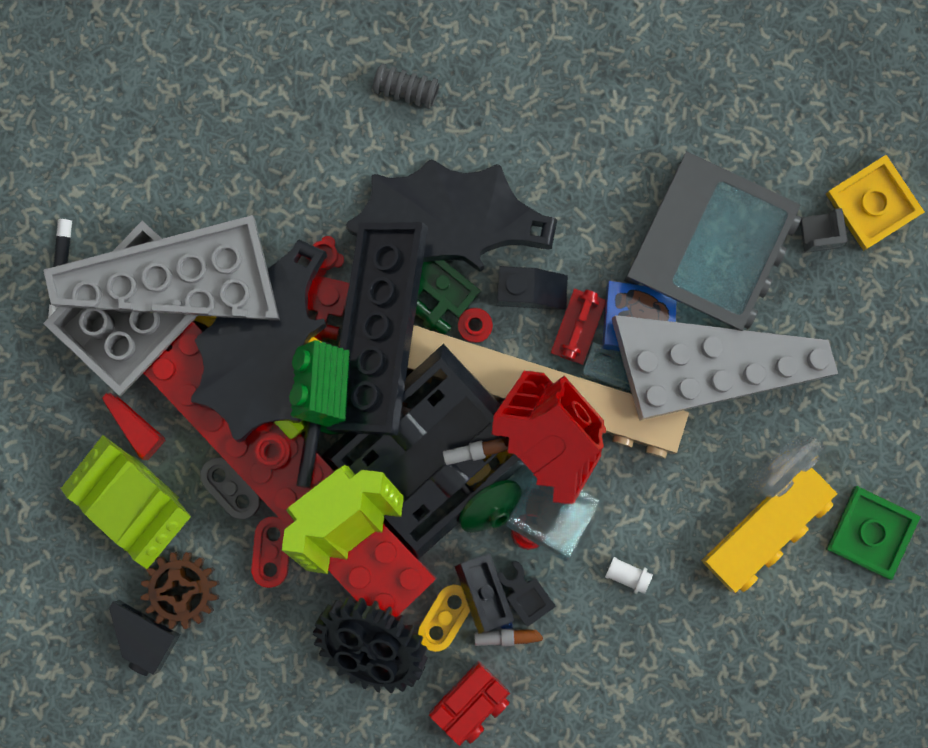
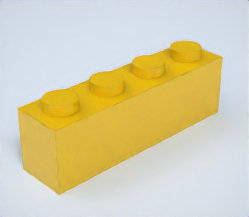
[701,463,837,593]

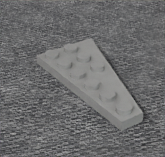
[612,315,838,421]

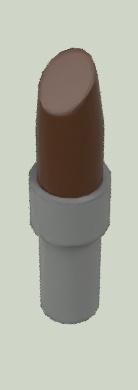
[443,437,509,465]

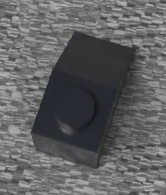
[497,266,568,310]
[109,600,181,676]

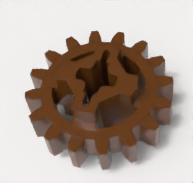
[140,552,220,629]

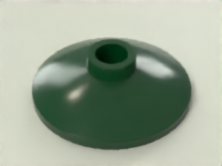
[459,480,522,533]

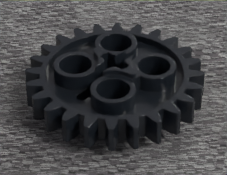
[313,597,428,693]

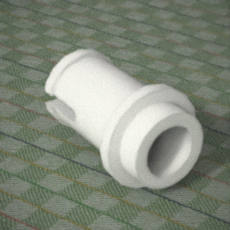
[605,557,653,594]

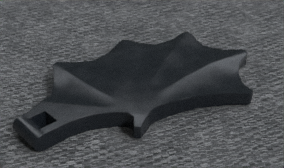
[346,159,557,272]
[191,239,327,443]

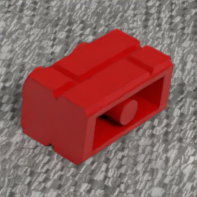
[429,661,510,746]

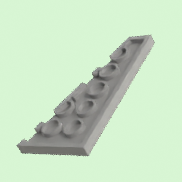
[43,215,280,321]

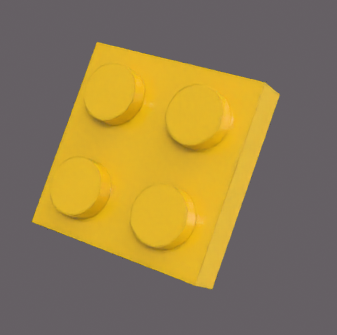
[826,155,925,251]

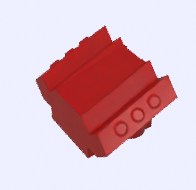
[492,370,606,504]

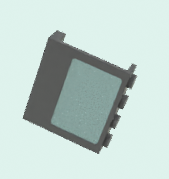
[624,151,801,331]

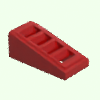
[102,393,166,461]

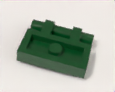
[415,260,481,335]

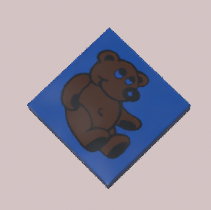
[602,281,677,351]

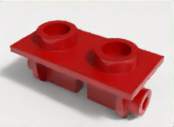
[551,288,605,365]

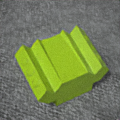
[60,435,191,569]
[282,465,404,574]

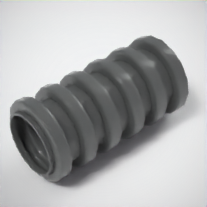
[373,64,439,109]

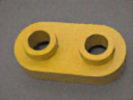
[418,584,470,652]

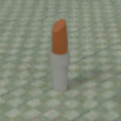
[475,628,543,647]

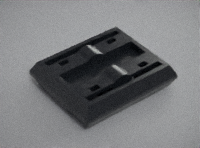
[322,343,524,559]

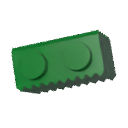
[289,340,350,427]

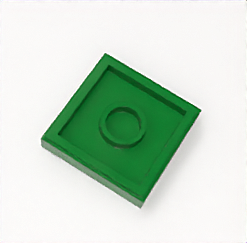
[826,486,921,580]

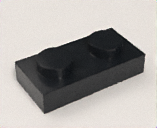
[454,553,514,634]

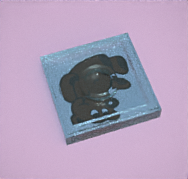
[505,475,600,562]

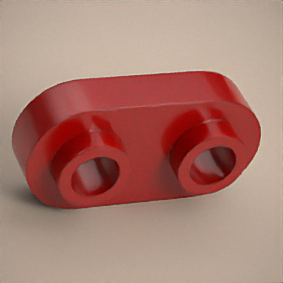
[251,517,290,588]

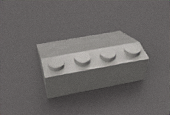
[43,221,197,396]

